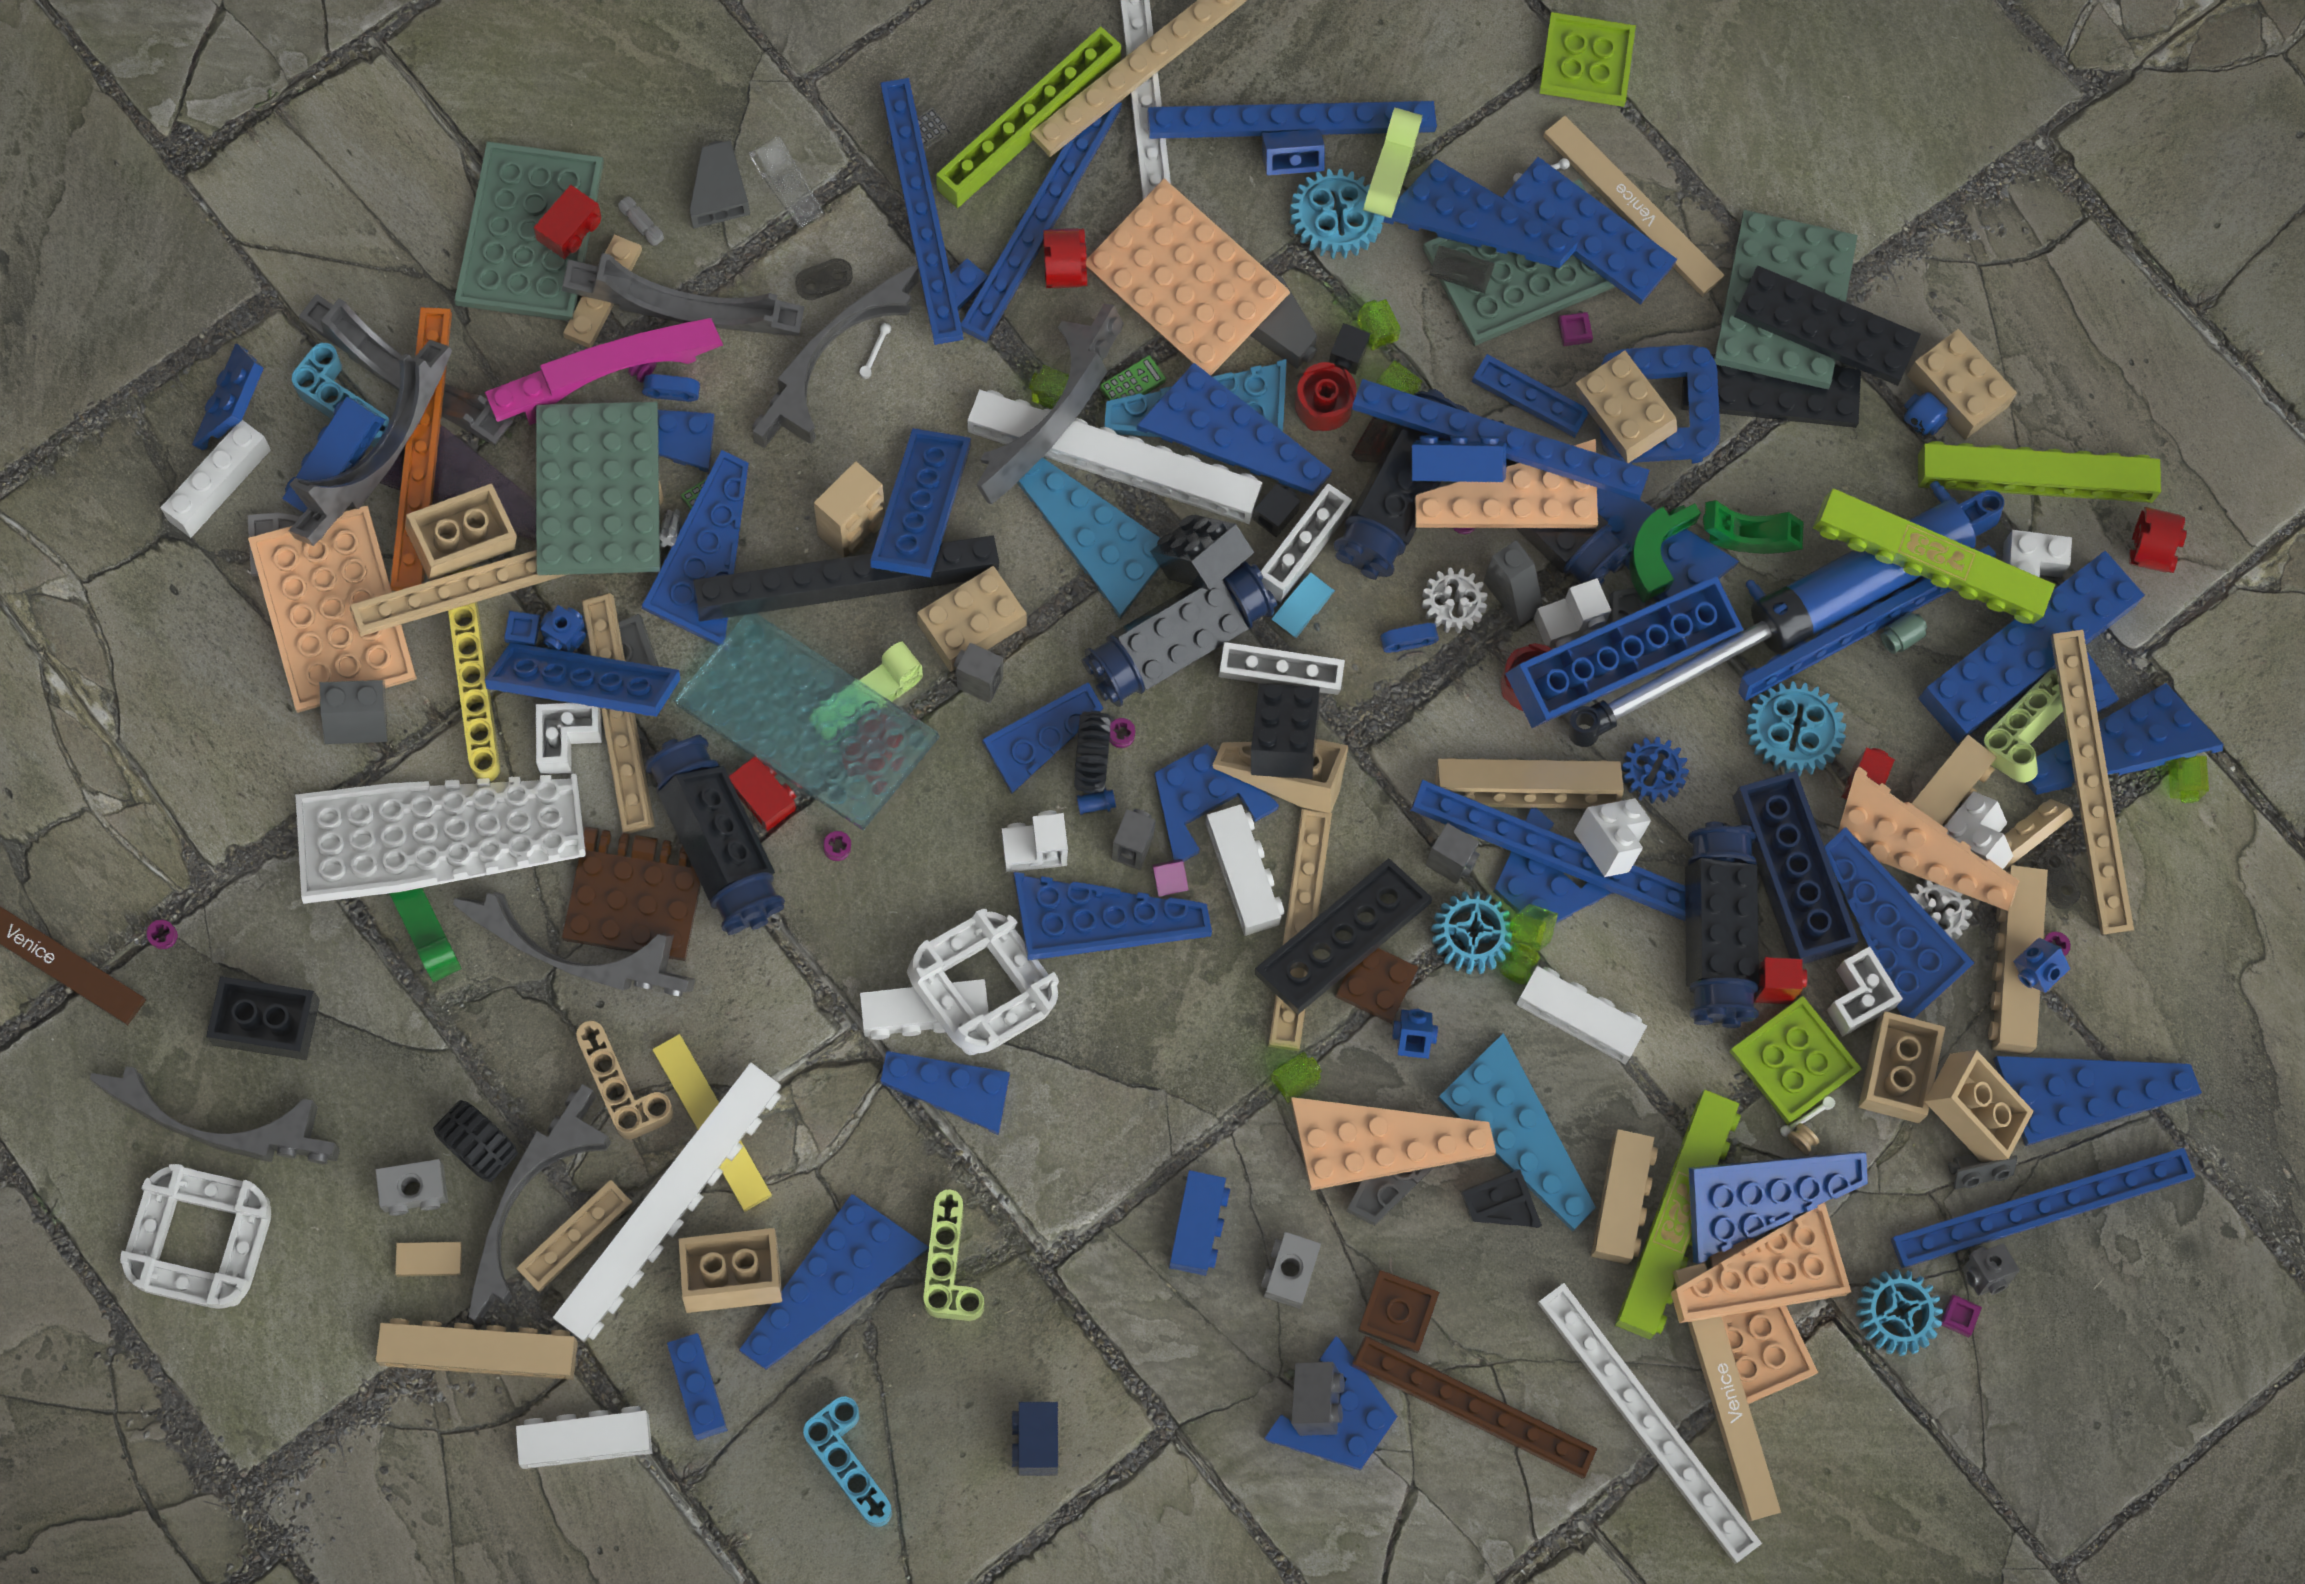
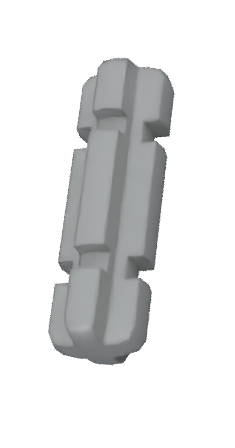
[618,196,664,246]
[659,509,682,547]

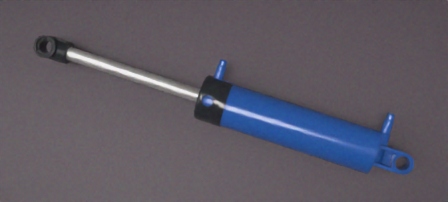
[1569,481,2004,747]

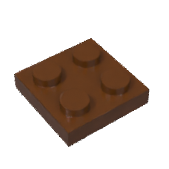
[1336,948,1419,1024]
[1358,1270,1440,1353]

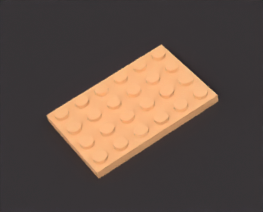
[1086,178,1290,375]
[248,505,417,713]

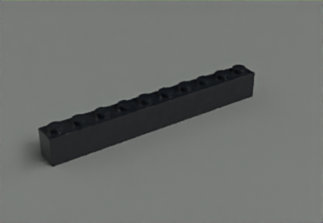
[693,535,1000,622]

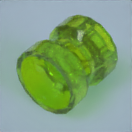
[1500,942,1541,985]

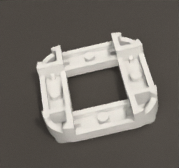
[907,909,1059,1055]
[120,1164,271,1309]

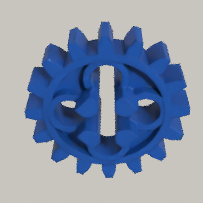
[1621,737,1689,804]

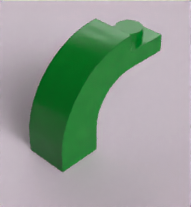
[1703,500,1804,554]
[1629,503,1701,603]

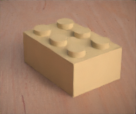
[1907,329,2017,440]
[1575,351,1677,463]
[814,461,885,557]
[405,483,517,581]
[917,566,1027,672]
[1858,1011,1945,1123]
[1924,1050,2034,1162]
[679,1228,782,1313]

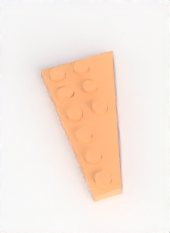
[1837,767,2020,911]
[1291,1097,1496,1191]
[1671,1202,1851,1323]

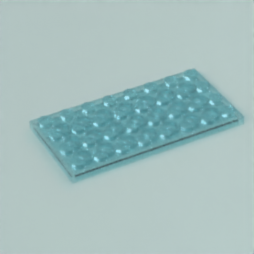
[674,613,940,831]

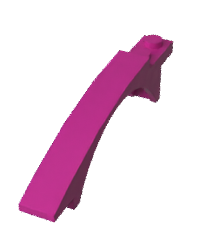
[485,318,723,425]

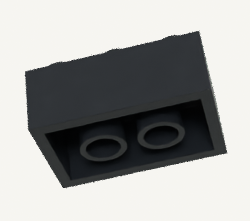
[1150,515,1254,590]
[1251,683,1320,779]
[206,976,320,1060]

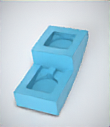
[1272,572,1335,638]

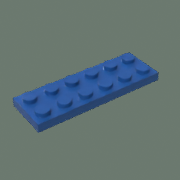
[1503,157,1677,305]
[871,428,971,578]
[485,643,680,717]

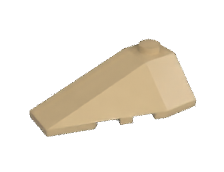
[1213,739,1348,814]

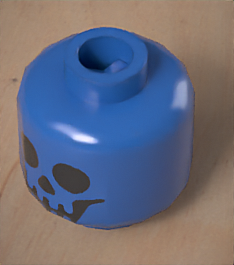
[1904,392,1949,436]

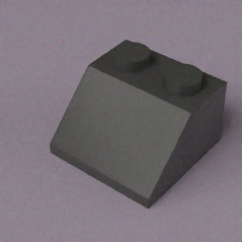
[319,680,388,744]

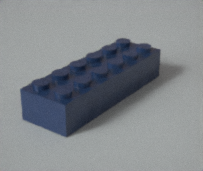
[1732,771,1859,965]

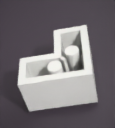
[2002,530,2072,578]
[1533,578,1611,648]
[536,703,602,774]
[1944,791,2013,869]
[1574,798,1651,877]
[1002,810,1068,872]
[1826,946,1903,1037]

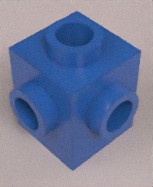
[541,605,587,653]
[2013,938,2070,993]
[1392,1009,1438,1059]

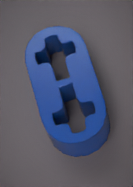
[642,374,700,402]
[1380,623,1439,653]

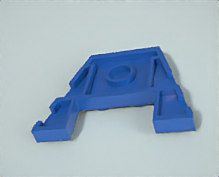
[1154,744,1279,862]
[1493,808,1614,932]
[1264,1336,1398,1471]

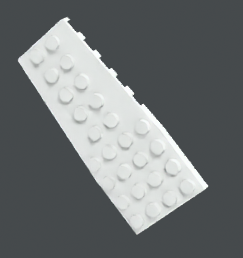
[295,774,586,904]

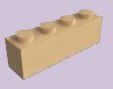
[1911,735,1997,825]
[1591,1129,1658,1265]

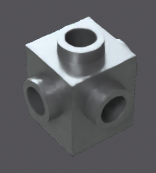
[1962,1243,2020,1296]

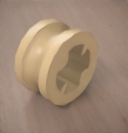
[1788,1123,1819,1154]

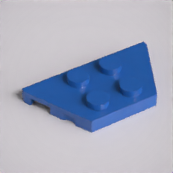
[192,344,264,451]

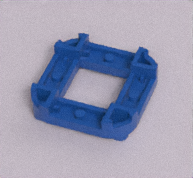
[1600,345,1720,464]

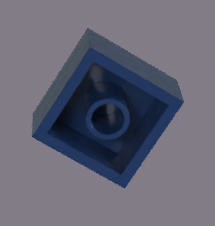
[1012,1402,1058,1476]

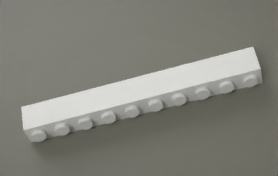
[968,389,1262,524]
[553,1063,781,1342]

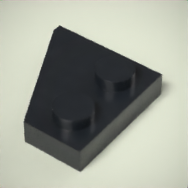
[1460,1169,1542,1228]

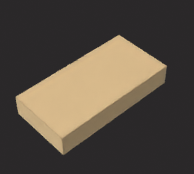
[395,1242,462,1277]

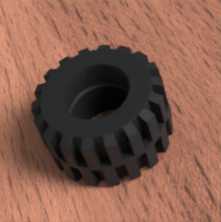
[433,1100,518,1182]

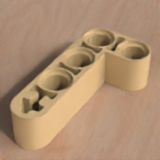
[576,1021,674,1140]

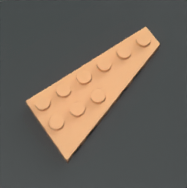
[1415,439,1598,528]
[1710,1238,1818,1405]

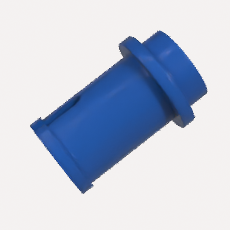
[1077,788,1116,815]

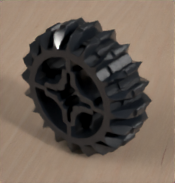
[1074,711,1111,793]

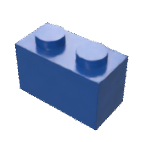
[1262,129,1325,176]

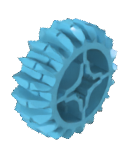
[1431,891,1515,974]
[1856,1269,1943,1356]

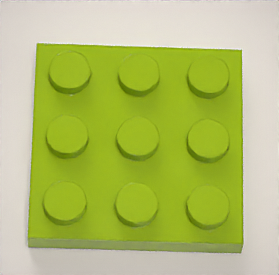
[1539,12,1636,107]
[1729,996,1862,1125]

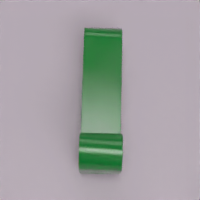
[389,888,462,983]

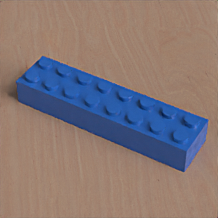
[1918,551,2145,744]
[1505,576,1744,728]

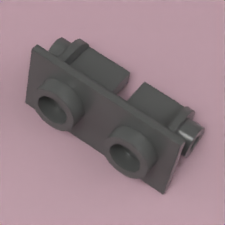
[1948,1154,2017,1189]

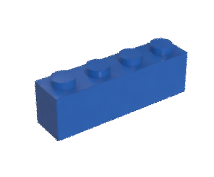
[282,397,386,513]

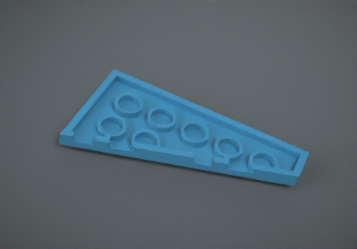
[1105,359,1287,437]
[1017,457,1160,619]
[1438,1033,1596,1231]

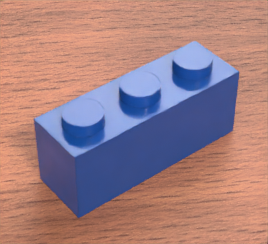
[1412,435,1507,482]
[1169,1170,1230,1276]
[667,1333,728,1441]

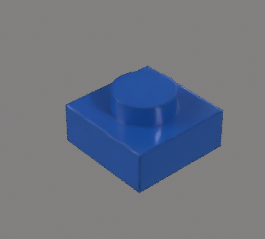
[504,611,541,647]

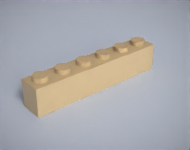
[1435,758,1624,809]
[1988,865,2048,1055]
[376,1318,578,1380]

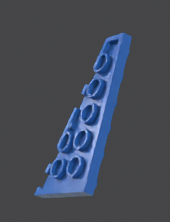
[1383,159,1577,268]
[1137,363,1332,496]
[1597,488,1739,602]
[1824,827,1975,1019]
[1013,872,1212,961]

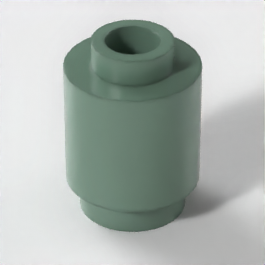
[1880,612,1927,654]

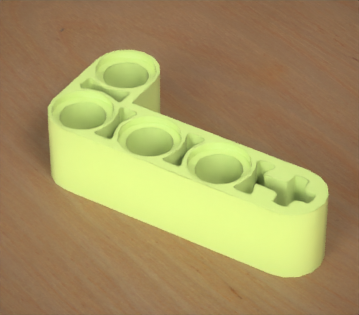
[1363,107,1423,218]
[809,641,923,745]
[1984,669,2063,783]
[923,1189,984,1321]

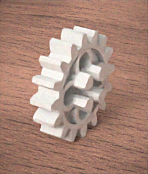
[1422,568,1488,634]
[1909,880,1972,939]

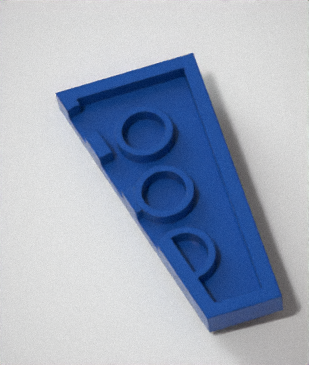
[658,410,715,473]
[982,682,1103,794]
[881,1051,1010,1135]

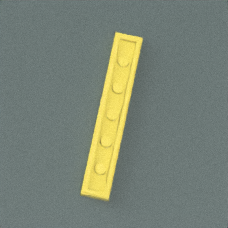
[652,1034,772,1212]

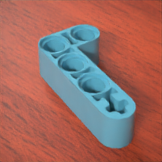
[292,343,390,447]
[803,1396,892,1527]

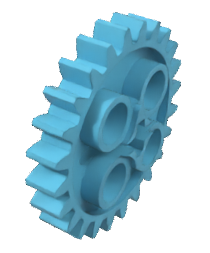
[1289,169,1385,259]
[1746,681,1846,776]

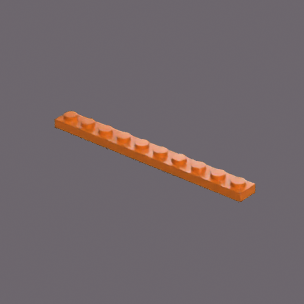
[390,307,452,591]

